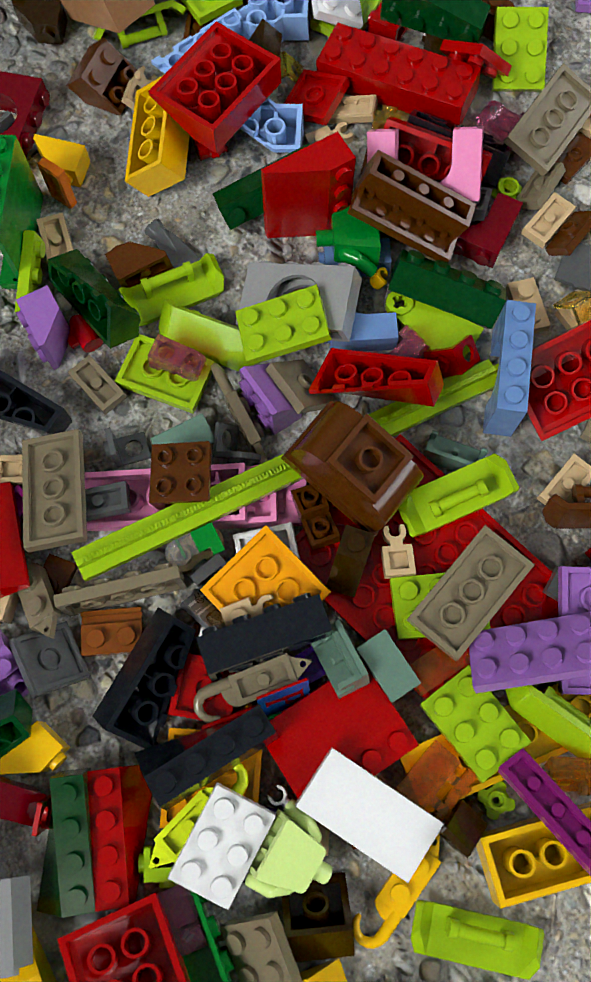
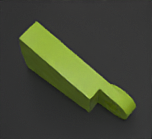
[385,291,484,377]

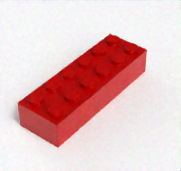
[316,22,481,127]

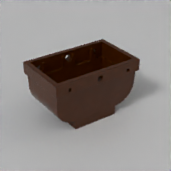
[281,400,423,536]

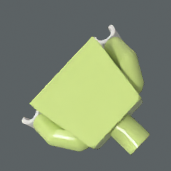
[244,785,333,898]

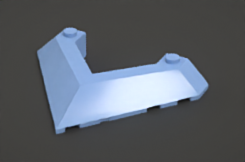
[151,0,310,153]

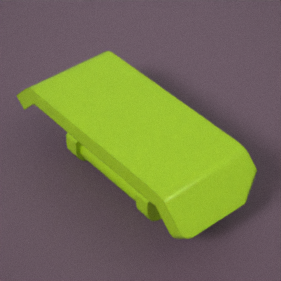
[92,0,187,49]
[116,253,224,326]
[158,299,255,372]
[398,453,519,537]
[505,685,591,766]
[411,900,544,980]

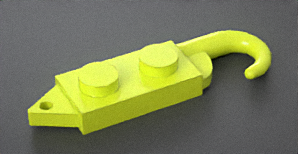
[149,763,249,869]

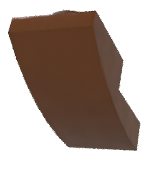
[291,484,340,551]

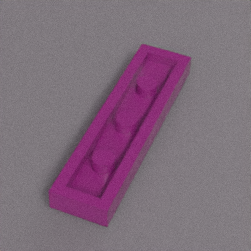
[498,748,591,876]

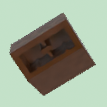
[66,37,137,116]

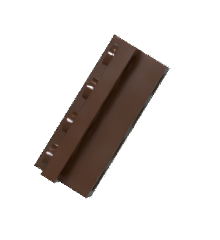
[347,150,476,263]

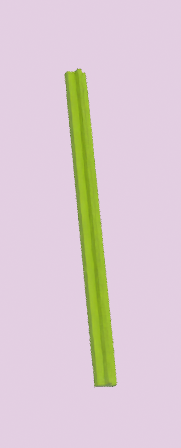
[71,359,499,582]

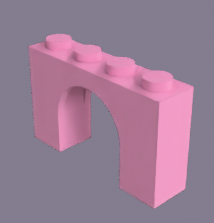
[367,126,484,202]

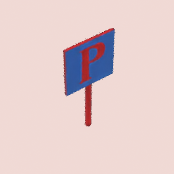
[202,678,310,730]

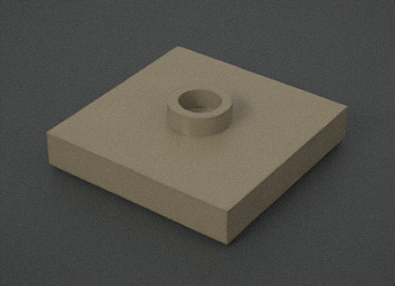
[265,359,335,414]

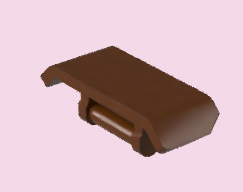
[542,484,591,529]

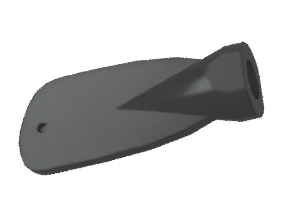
[144,219,200,268]

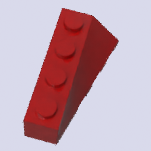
[383,116,493,182]
[308,348,444,407]
[87,765,153,912]

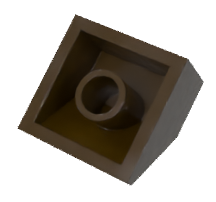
[282,872,355,962]

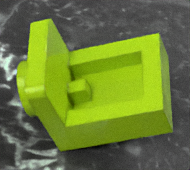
[138,844,179,888]

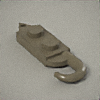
[211,363,268,464]
[18,549,62,639]
[193,653,312,723]

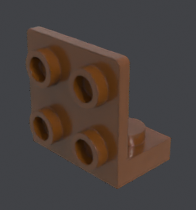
[149,441,212,511]

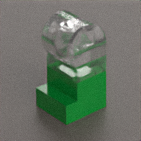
[165,522,225,567]

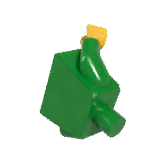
[316,206,388,289]

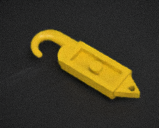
[352,834,441,949]

